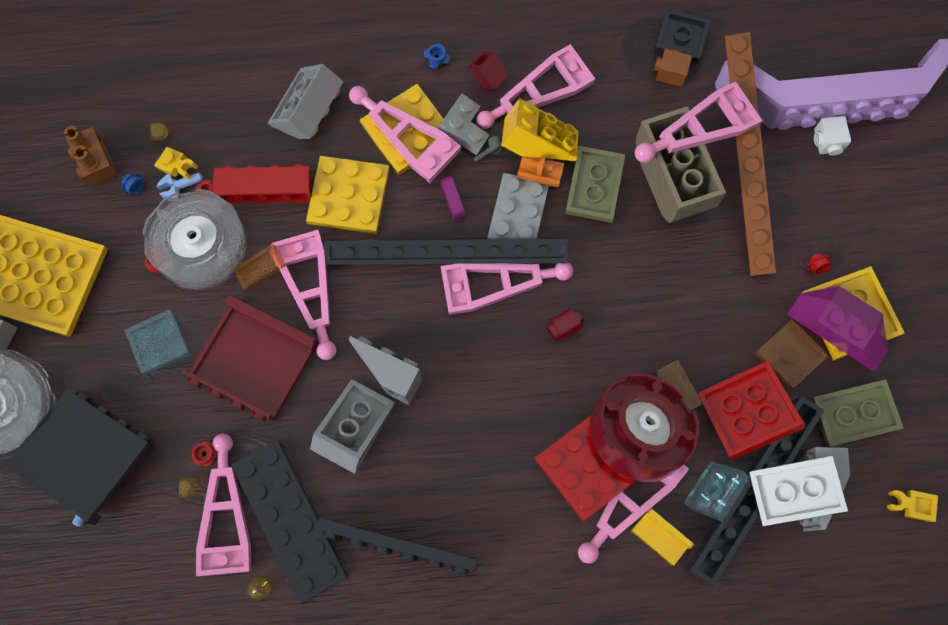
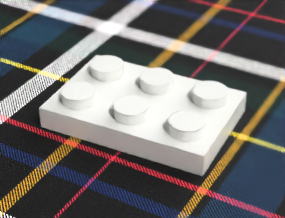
[749,456,848,526]

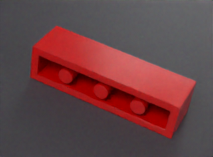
[212,164,313,204]

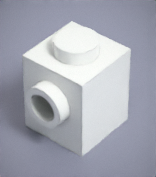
[814,116,851,156]

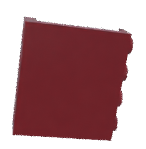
[182,295,318,422]

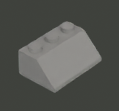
[267,64,344,139]

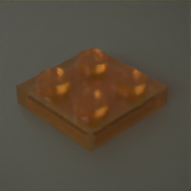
[755,320,829,390]

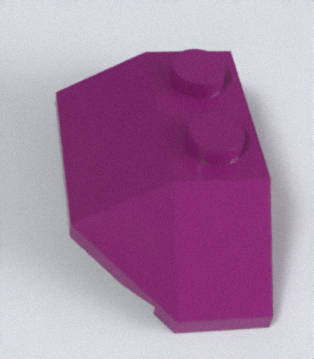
[787,285,888,371]

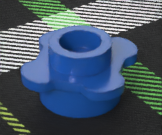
[424,44,450,69]

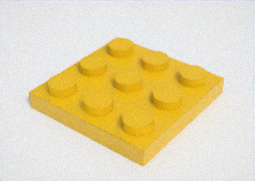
[360,84,443,176]
[306,156,390,234]
[802,267,905,361]

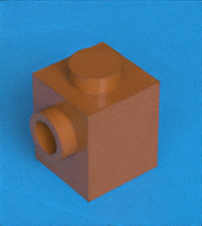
[654,49,692,87]

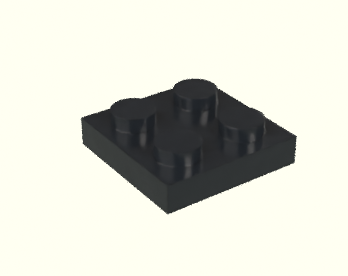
[654,9,711,63]

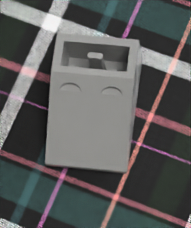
[349,336,423,405]
[796,447,850,532]

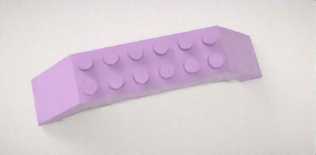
[715,39,948,130]

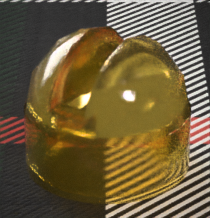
[150,122,169,141]
[179,477,198,498]
[247,577,271,601]

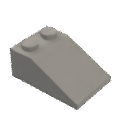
[310,379,395,474]

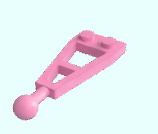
[476,44,595,129]
[635,81,763,163]
[349,86,461,183]
[272,230,336,360]
[441,262,574,315]
[196,433,251,577]
[578,465,689,564]

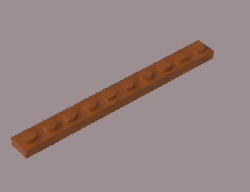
[725,32,776,276]

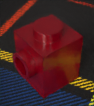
[468,52,509,90]

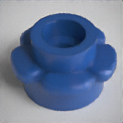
[121,173,145,195]

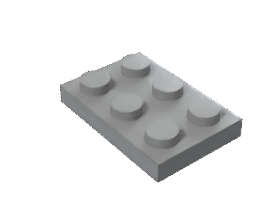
[487,173,549,238]

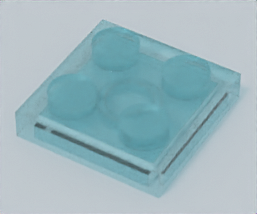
[124,309,191,375]
[683,461,750,522]

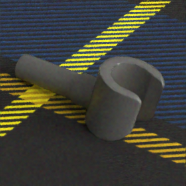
[473,136,502,163]

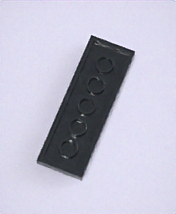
[231,440,348,604]
[316,518,477,575]

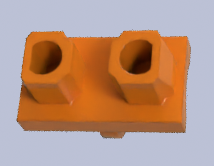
[517,155,564,187]

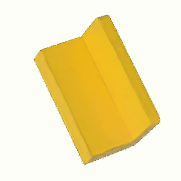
[631,509,694,565]

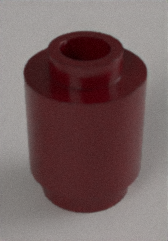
[546,308,584,342]

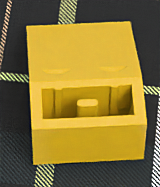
[501,98,578,161]

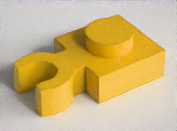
[154,147,198,179]
[887,490,938,522]

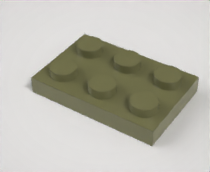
[565,146,625,223]
[810,379,904,447]

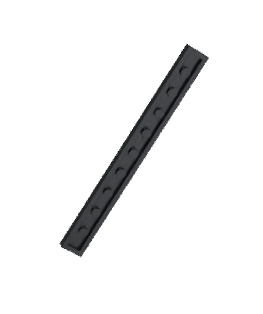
[324,237,568,265]

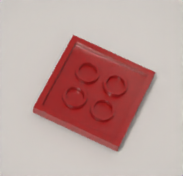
[698,361,805,461]
[535,415,636,522]

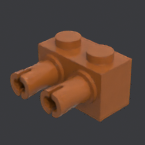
[64,126,118,186]

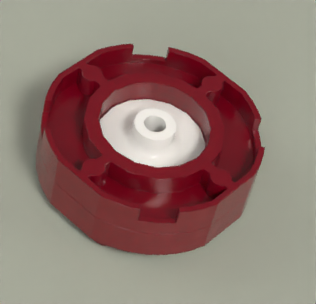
[590,373,700,482]

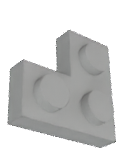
[438,93,489,155]

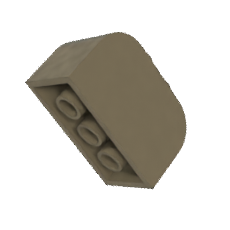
[636,106,726,223]

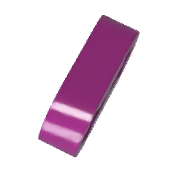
[440,176,465,220]

